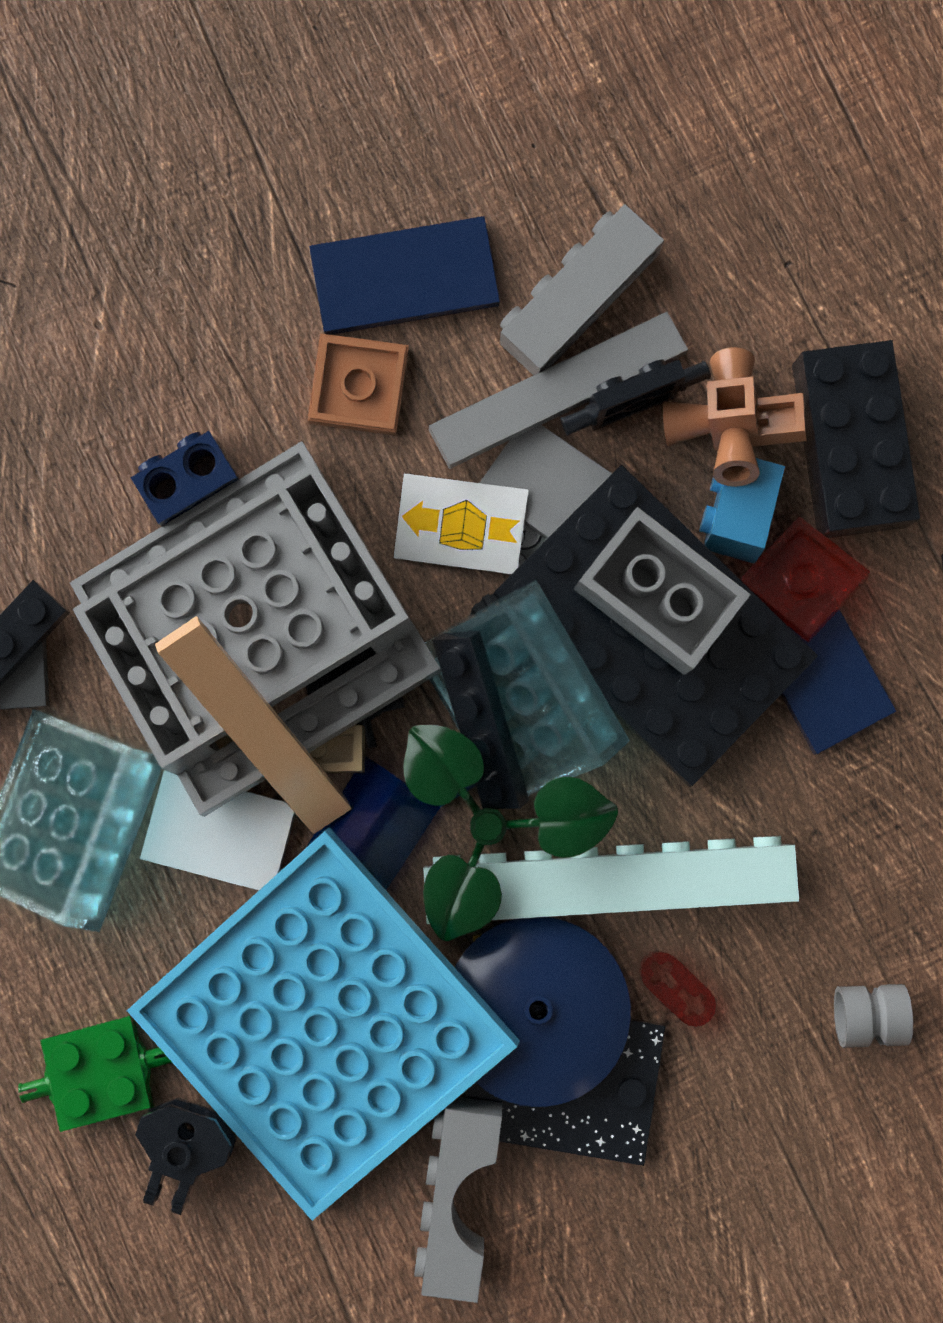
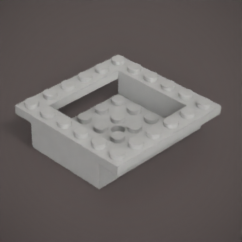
[70,441,442,817]

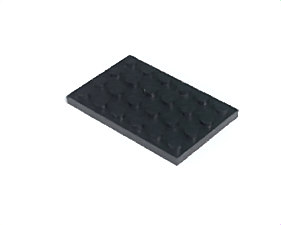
[493,464,818,787]

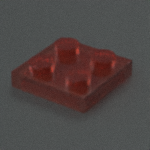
[740,516,870,643]

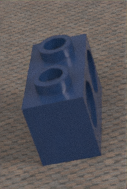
[130,431,239,527]

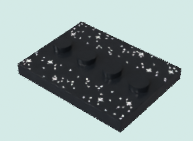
[466,1002,665,1166]

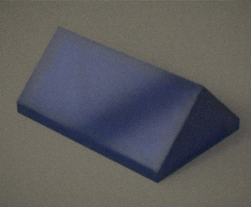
[306,756,441,890]

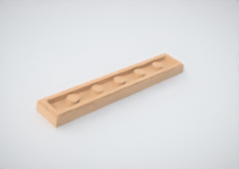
[155,616,351,834]

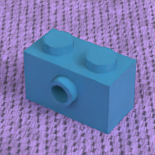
[699,458,785,564]

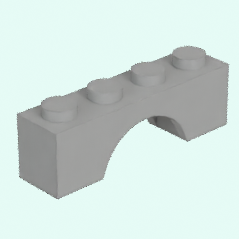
[414,1097,502,1303]

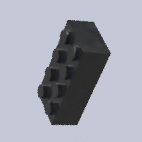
[792,340,920,539]

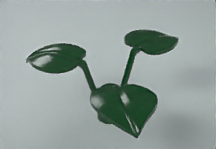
[403,725,618,941]

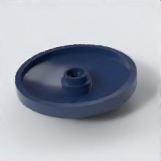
[455,917,631,1107]

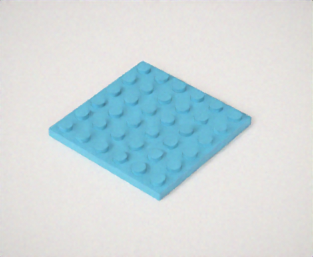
[127,827,520,1221]

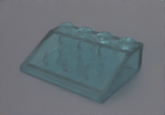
[424,580,630,796]
[0,709,161,932]

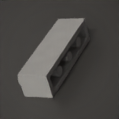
[500,204,664,375]

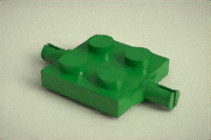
[18,1016,172,1132]

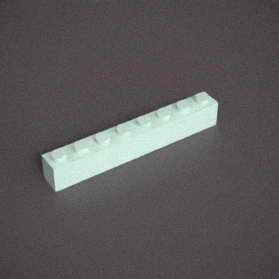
[423,836,799,924]

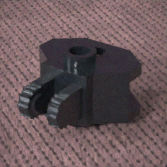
[135,1098,237,1215]

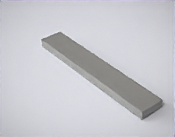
[429,312,688,469]

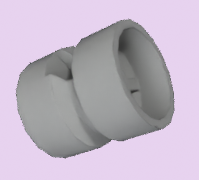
[834,984,913,1048]

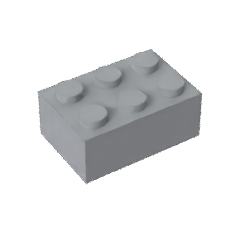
[574,507,751,675]

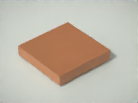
[307,333,409,436]

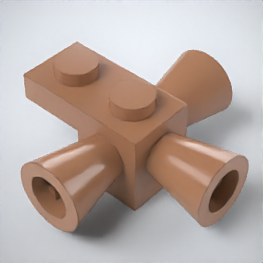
[663,347,807,487]

